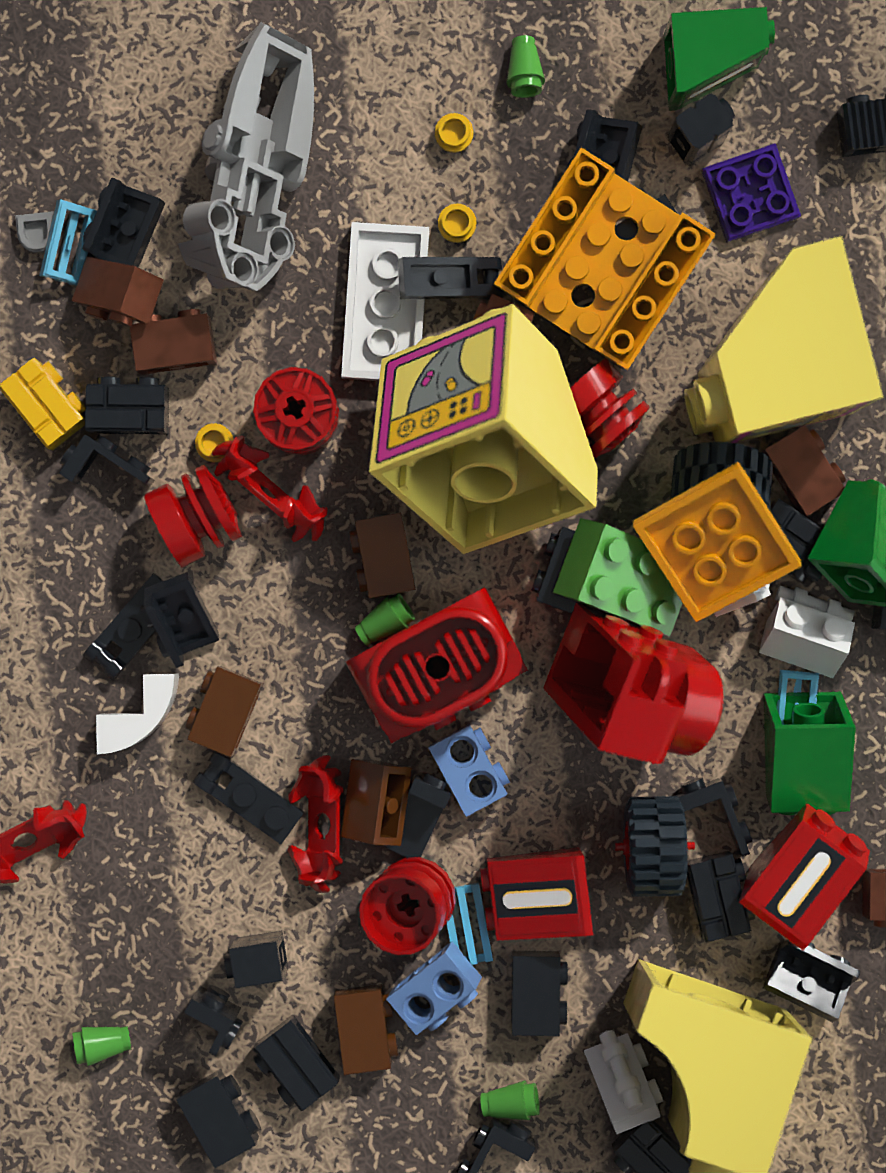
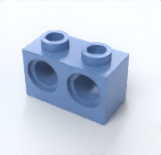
[428,724,510,817]
[386,941,482,1035]

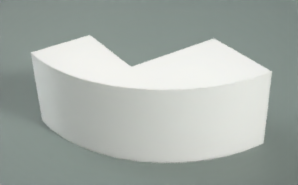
[96,673,179,754]

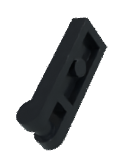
[398,257,504,299]
[83,573,164,681]
[193,751,304,844]

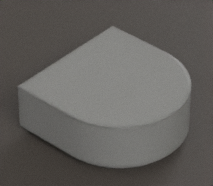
[15,211,54,254]

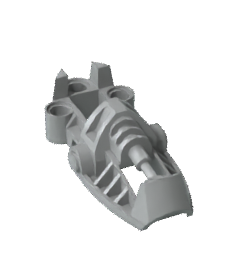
[178,22,314,291]

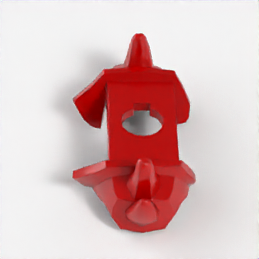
[212,435,328,542]
[287,755,343,893]
[0,800,87,884]

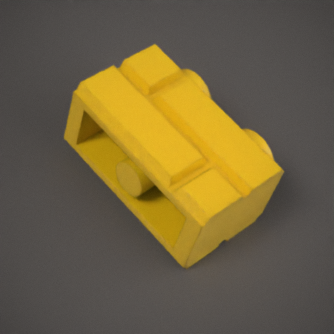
[0,358,86,451]

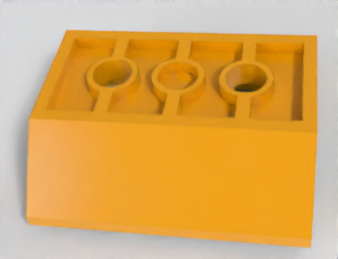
[494,147,716,370]

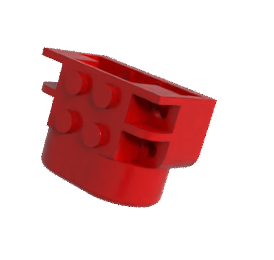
[345,587,528,743]
[543,603,724,764]

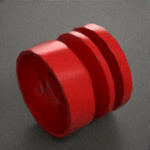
[570,358,650,458]
[253,367,340,455]
[144,464,242,568]
[359,857,456,955]

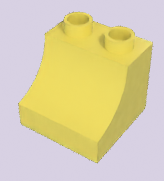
[623,959,812,1173]

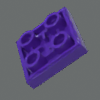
[701,143,801,243]

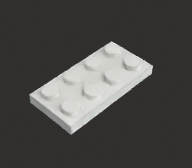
[341,222,429,381]

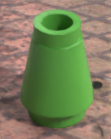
[507,35,545,98]
[355,594,415,646]
[72,1026,132,1066]
[480,1080,540,1120]

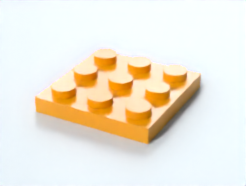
[633,462,801,622]

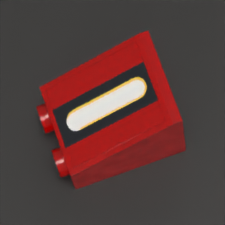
[739,803,870,951]
[480,847,593,941]

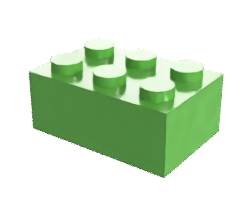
[553,518,683,636]

